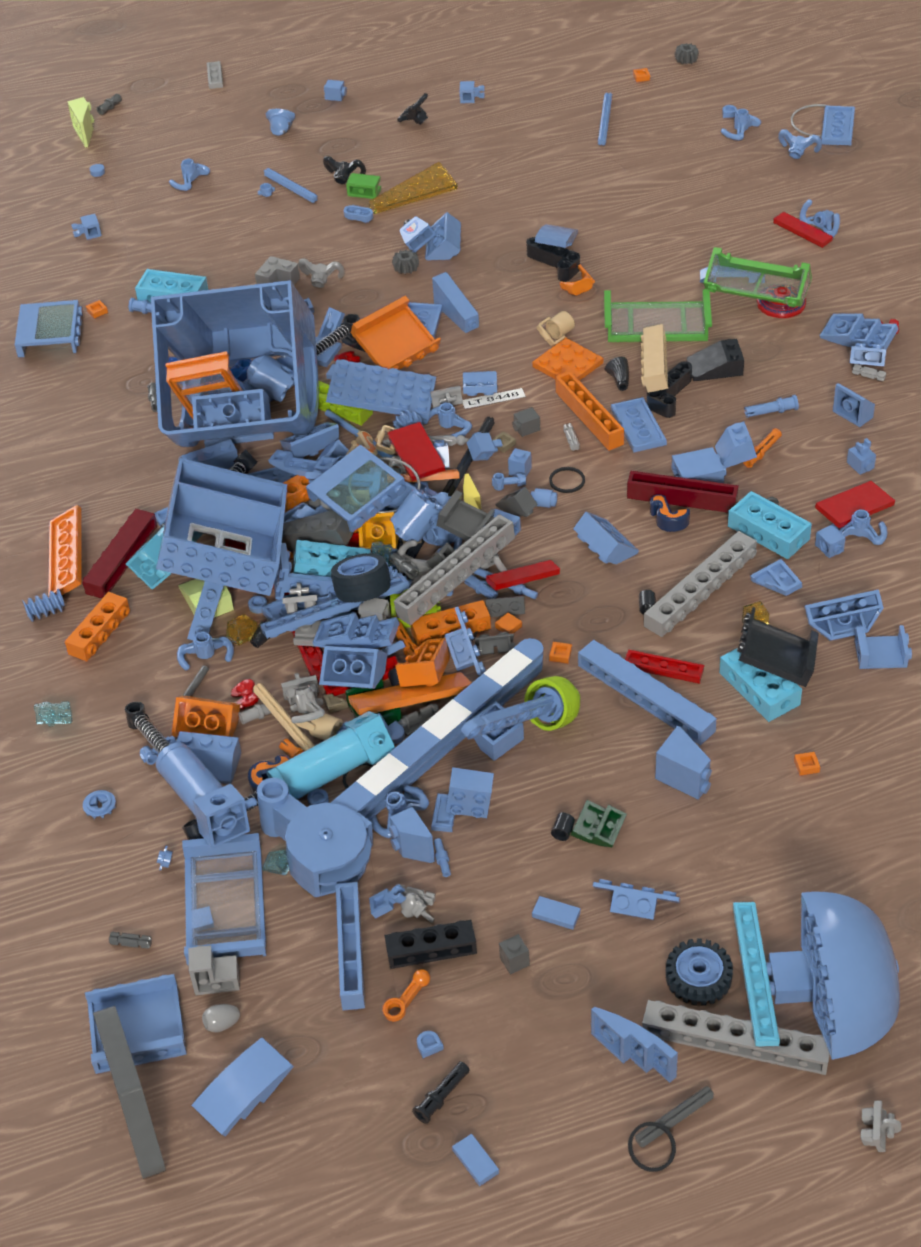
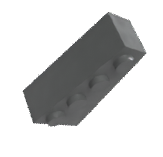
[282,505,355,551]

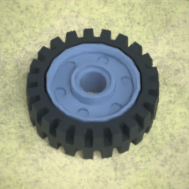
[666,938,733,1006]

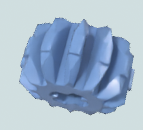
[393,409,423,429]

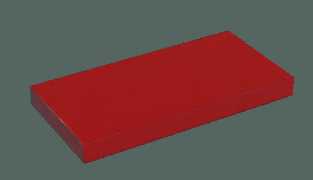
[387,422,445,481]
[815,481,896,528]

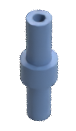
[433,838,451,877]

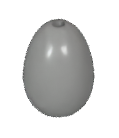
[202,1004,240,1032]

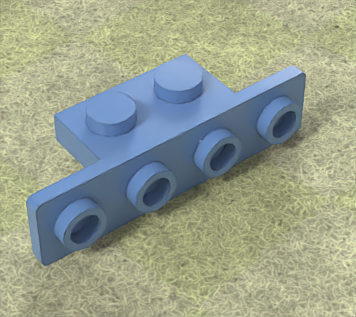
[445,607,486,677]
[593,879,681,920]

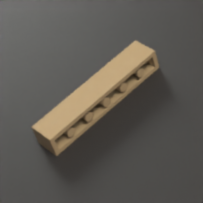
[641,324,668,392]

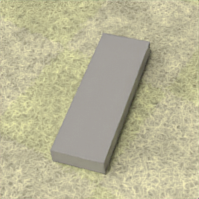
[207,61,223,89]

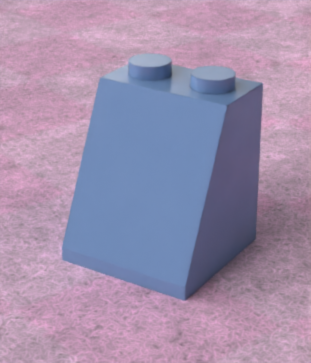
[655,726,712,800]

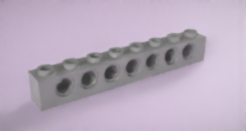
[394,514,515,626]
[644,531,757,637]
[642,1000,830,1075]

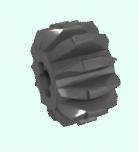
[675,43,699,65]
[392,250,419,275]

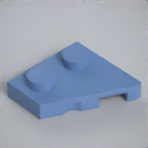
[750,559,802,596]

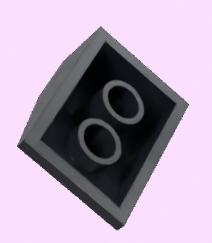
[686,339,744,382]

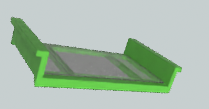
[604,289,712,342]

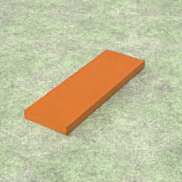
[48,505,82,597]
[348,672,472,716]

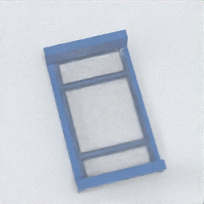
[182,833,266,966]

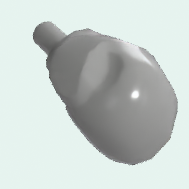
[400,892,435,923]

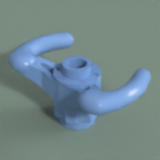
[721,109,761,141]
[778,129,822,159]
[169,159,210,191]
[800,199,840,238]
[422,403,472,437]
[832,510,888,545]
[177,632,234,670]
[370,785,429,838]

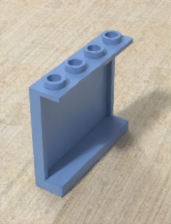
[85,974,187,1074]

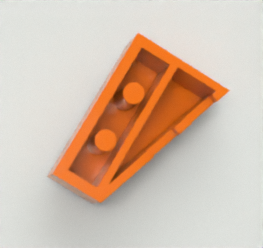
[396,638,450,687]

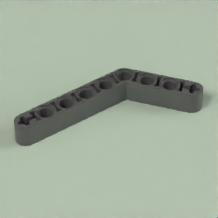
[93,1006,166,1179]

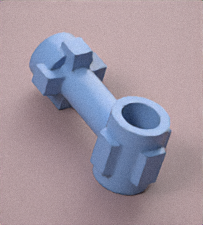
[492,473,526,491]
[140,736,176,765]

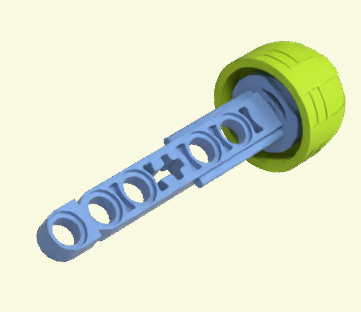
[461,676,581,739]

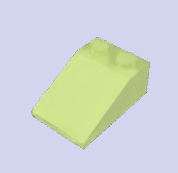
[68,97,94,148]
[178,579,234,617]

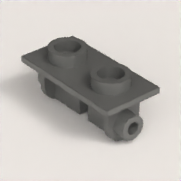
[486,596,525,617]
[475,632,515,655]
[398,703,439,736]

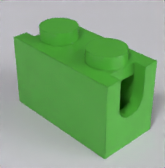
[346,173,381,199]

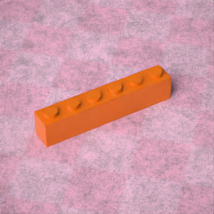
[555,371,624,451]

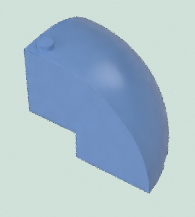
[801,892,900,1059]

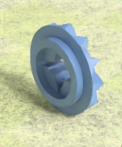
[83,790,116,819]

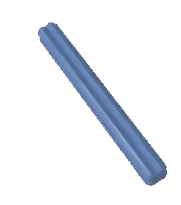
[264,168,318,203]

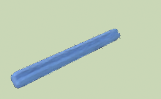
[598,92,612,146]

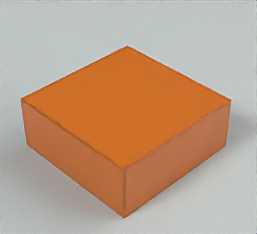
[633,68,650,82]
[86,300,108,319]
[495,612,522,634]
[549,642,572,664]
[794,752,820,776]

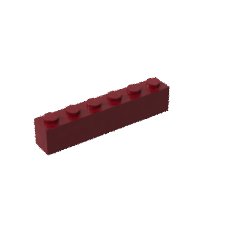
[627,471,739,513]
[82,509,157,599]

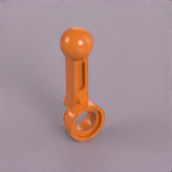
[383,969,430,1022]

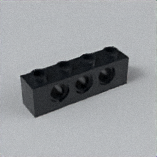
[384,920,477,969]

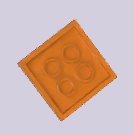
[532,338,604,381]

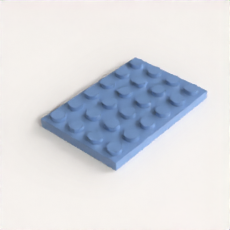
[326,359,436,420]

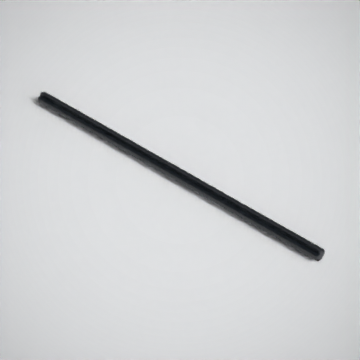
[384,416,495,603]

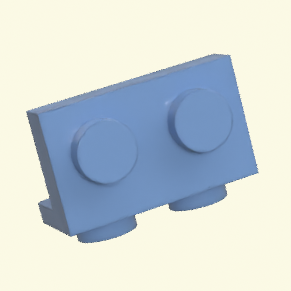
[463,371,497,396]

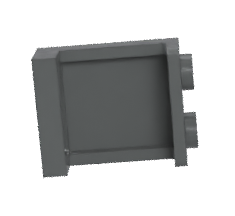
[436,490,495,541]

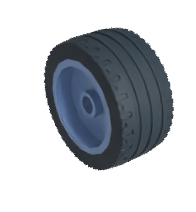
[331,553,391,603]

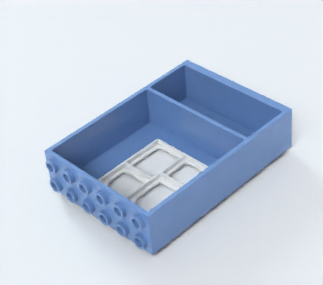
[156,458,287,596]

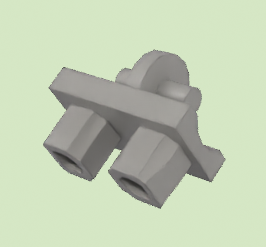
[430,386,463,408]
[282,582,318,614]
[281,673,319,705]
[861,1101,902,1152]

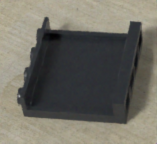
[737,607,819,687]

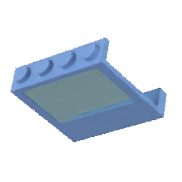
[15,300,83,357]
[306,444,407,532]

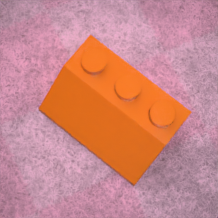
[171,696,240,737]

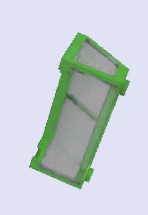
[704,247,812,307]

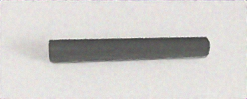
[183,665,209,697]

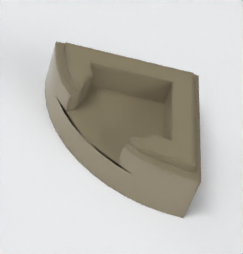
[323,694,348,714]

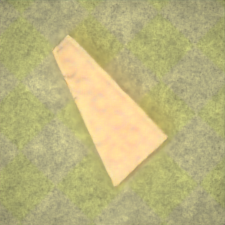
[368,162,458,214]

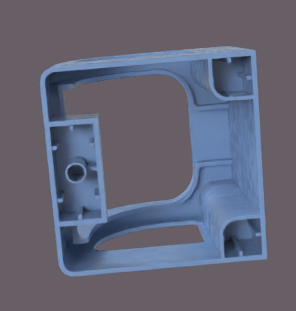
[151,280,319,447]

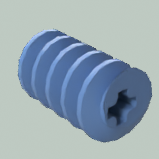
[22,588,65,622]

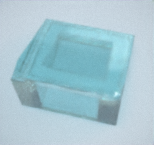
[262,850,289,875]

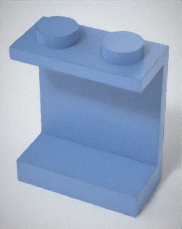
[854,625,912,669]

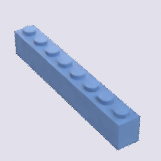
[578,640,717,746]

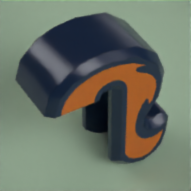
[650,495,690,532]
[248,755,291,794]

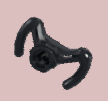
[397,93,428,125]
[323,156,366,184]

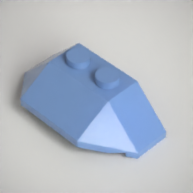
[804,589,884,641]

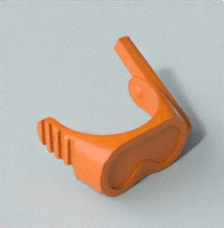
[560,264,595,295]

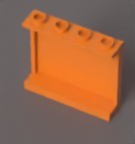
[351,295,441,370]

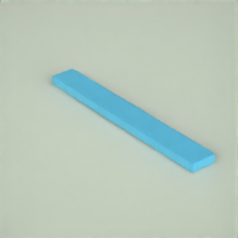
[733,902,780,1046]

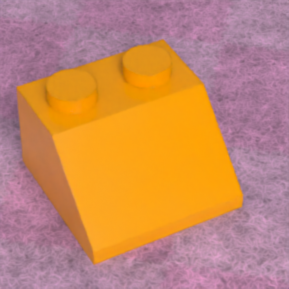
[359,512,399,551]

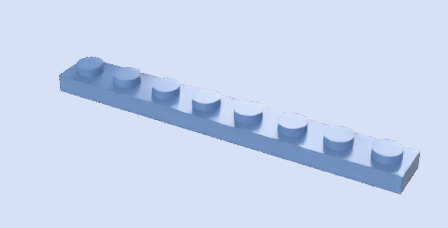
[260,575,410,638]

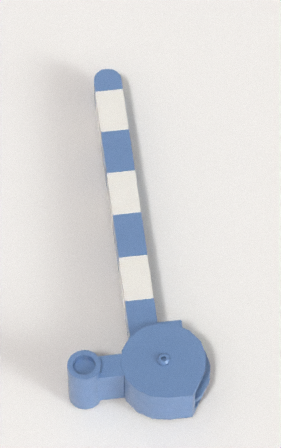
[257,638,544,898]

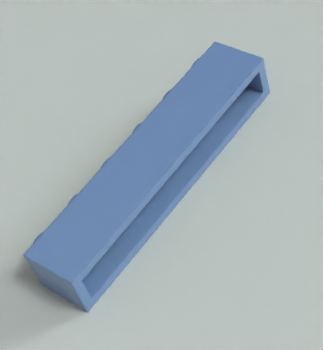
[336,882,365,1010]

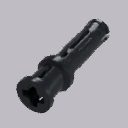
[412,1061,470,1124]

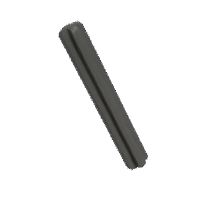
[635,1086,714,1147]

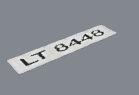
[463,388,526,409]

